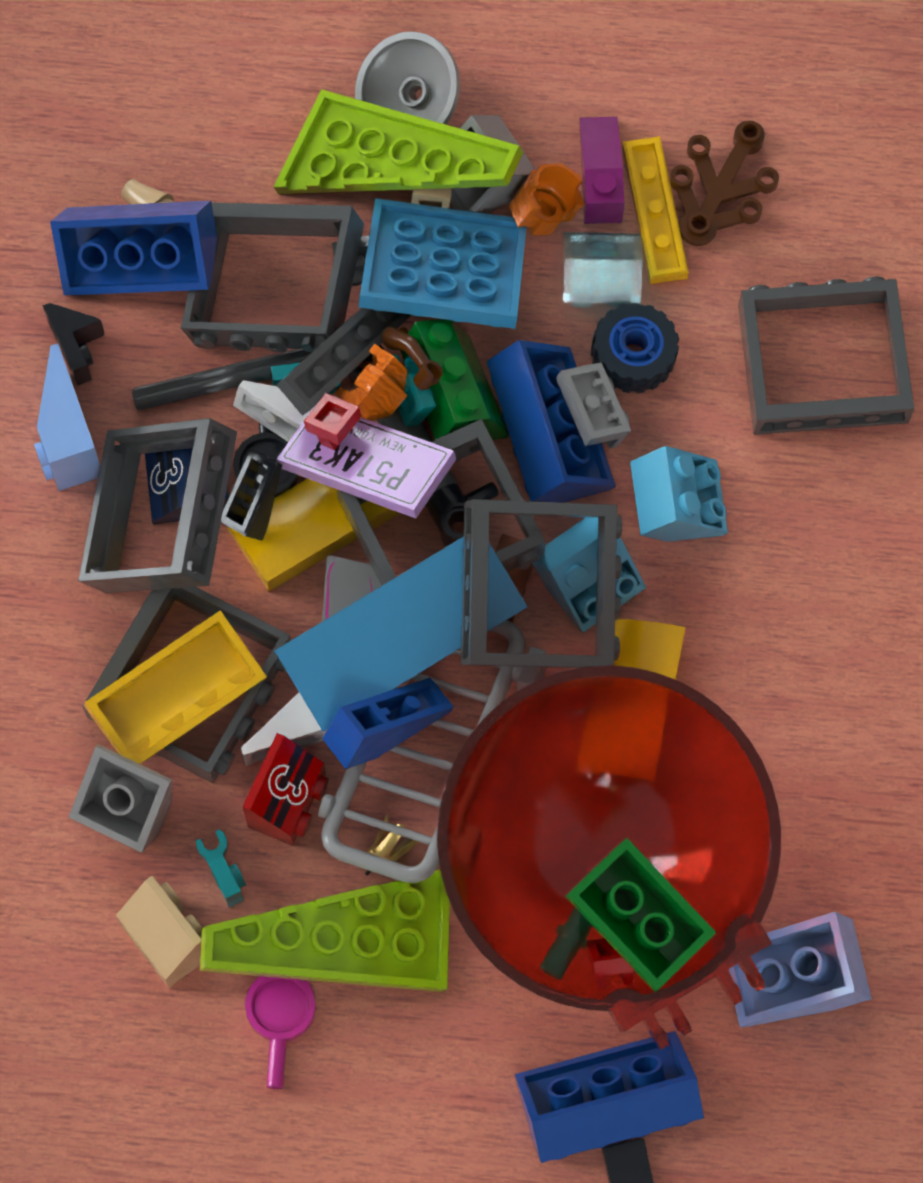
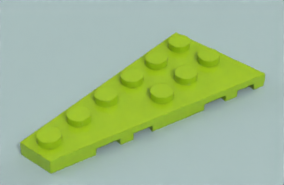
[273,89,523,194]
[200,868,451,992]

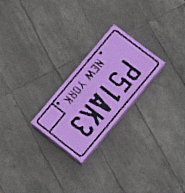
[277,405,456,519]

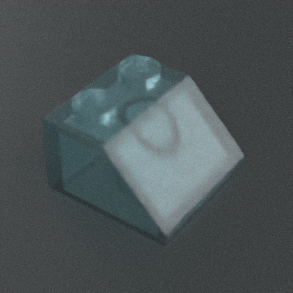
[562,232,643,308]

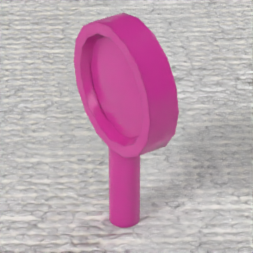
[245,976,316,1089]

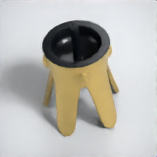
[365,814,419,876]

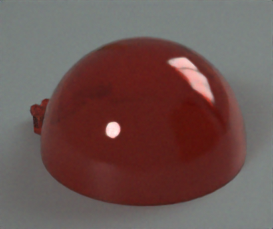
[437,665,781,1049]

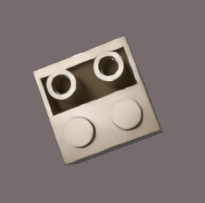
[116,876,202,988]

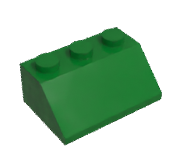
[400,319,509,440]
[565,838,716,992]

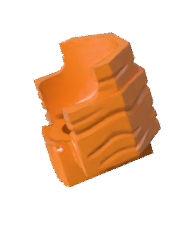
[509,163,585,236]
[334,344,408,421]

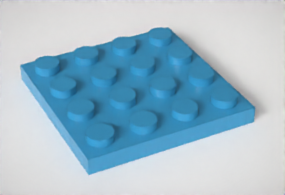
[358,198,527,329]

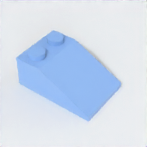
[34,343,100,491]
[722,911,872,1028]

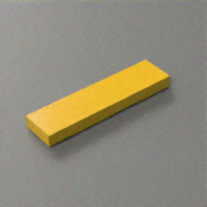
[622,136,689,284]

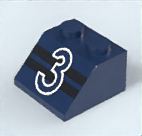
[145,448,229,525]

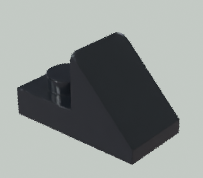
[43,303,105,386]

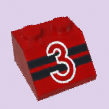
[243,733,329,846]

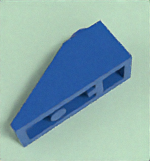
[323,677,454,769]

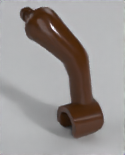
[381,327,443,390]

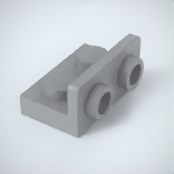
[556,362,631,449]

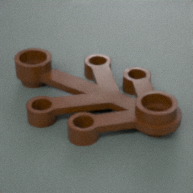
[670,120,779,246]

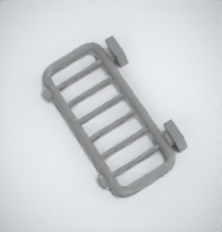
[318,620,546,883]

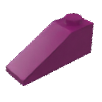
[579,117,625,224]

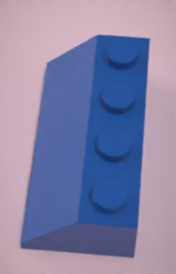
[50,200,217,295]
[486,340,616,503]
[515,1031,704,1163]

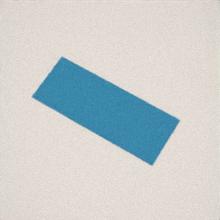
[274,536,528,731]

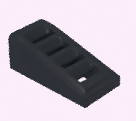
[221,448,283,541]

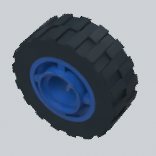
[591,302,679,393]

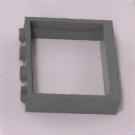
[181,202,364,353]
[738,276,914,435]
[78,418,237,593]
[337,419,545,586]
[461,499,622,669]
[82,587,291,784]

